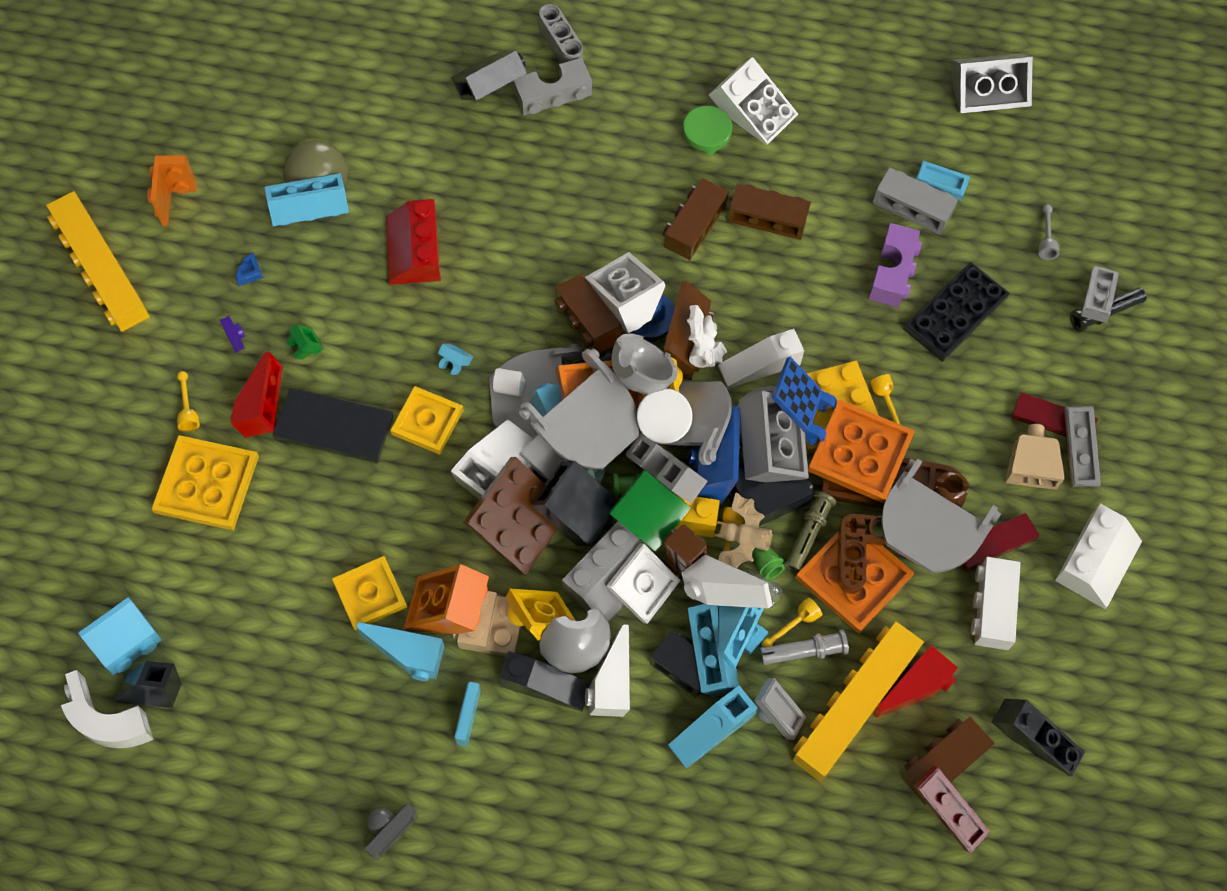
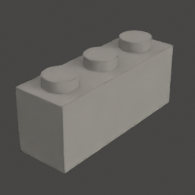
[873,167,958,235]

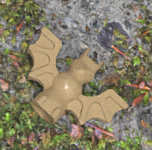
[714,493,773,569]

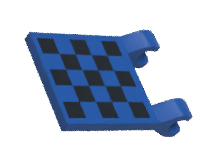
[772,356,837,445]

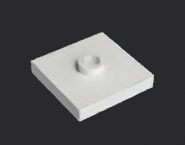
[606,543,680,624]

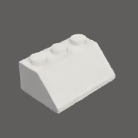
[585,252,665,333]
[1055,503,1142,609]

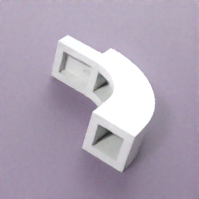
[61,670,154,748]

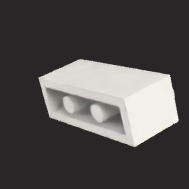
[971,557,1020,650]

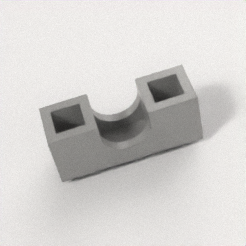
[513,58,592,116]
[626,433,708,504]

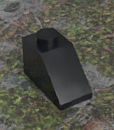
[650,630,701,698]

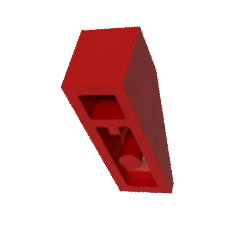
[231,351,283,438]
[873,645,958,718]

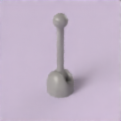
[1038,204,1060,260]

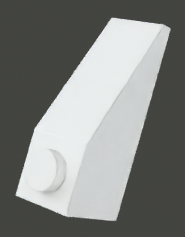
[718,329,804,389]
[682,555,772,608]
[585,625,630,717]

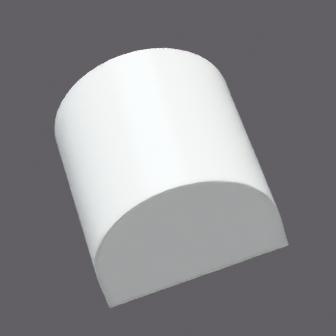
[493,368,526,397]

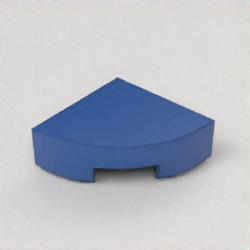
[236,253,263,286]

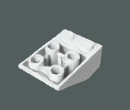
[709,57,798,145]
[451,419,534,500]

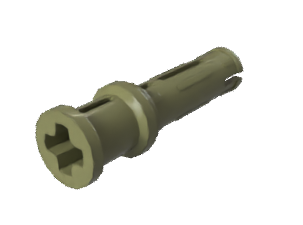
[784,491,837,573]

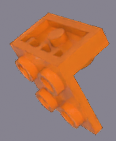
[147,155,198,226]

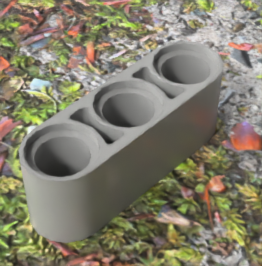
[539,4,583,64]

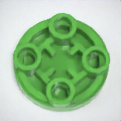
[683,106,732,155]

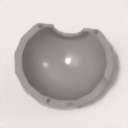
[611,334,678,394]
[539,608,611,673]

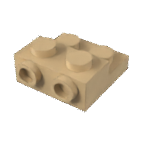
[453,591,521,656]

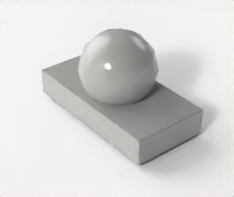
[754,678,807,740]

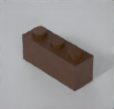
[662,178,729,260]
[728,183,811,240]
[554,274,623,353]
[901,717,995,805]

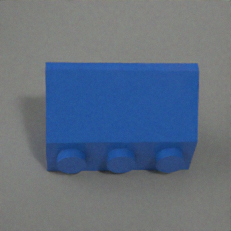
[688,406,740,504]

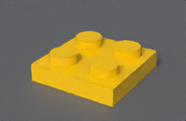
[391,386,464,455]
[332,556,407,631]

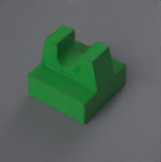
[286,324,324,360]

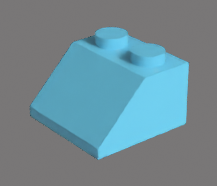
[78,597,162,675]

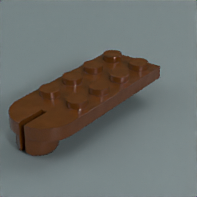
[821,458,969,509]

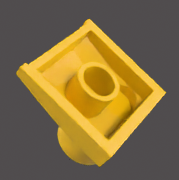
[505,589,575,640]

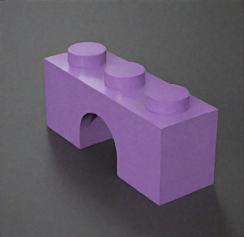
[869,223,922,308]

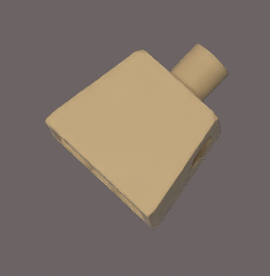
[1005,424,1064,490]

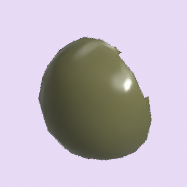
[283,140,349,186]

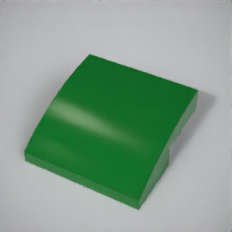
[609,469,691,551]

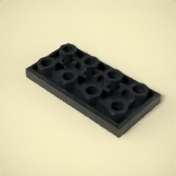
[903,262,1010,362]
[273,388,394,463]

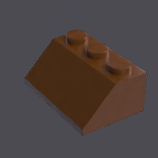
[663,281,714,381]

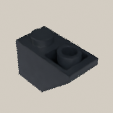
[115,661,182,708]

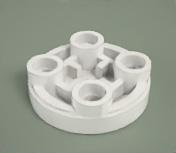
[637,389,692,444]

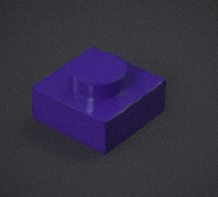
[220,316,245,353]

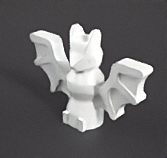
[687,305,727,368]

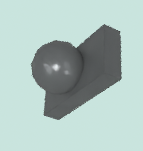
[365,803,418,861]

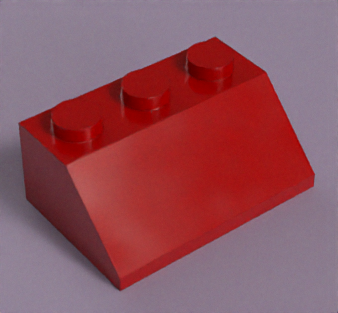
[386,199,441,285]

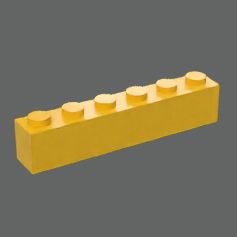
[46,191,150,332]
[793,622,924,783]

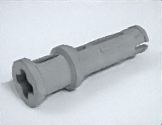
[760,629,849,666]

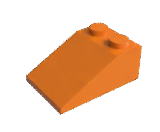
[403,564,489,634]

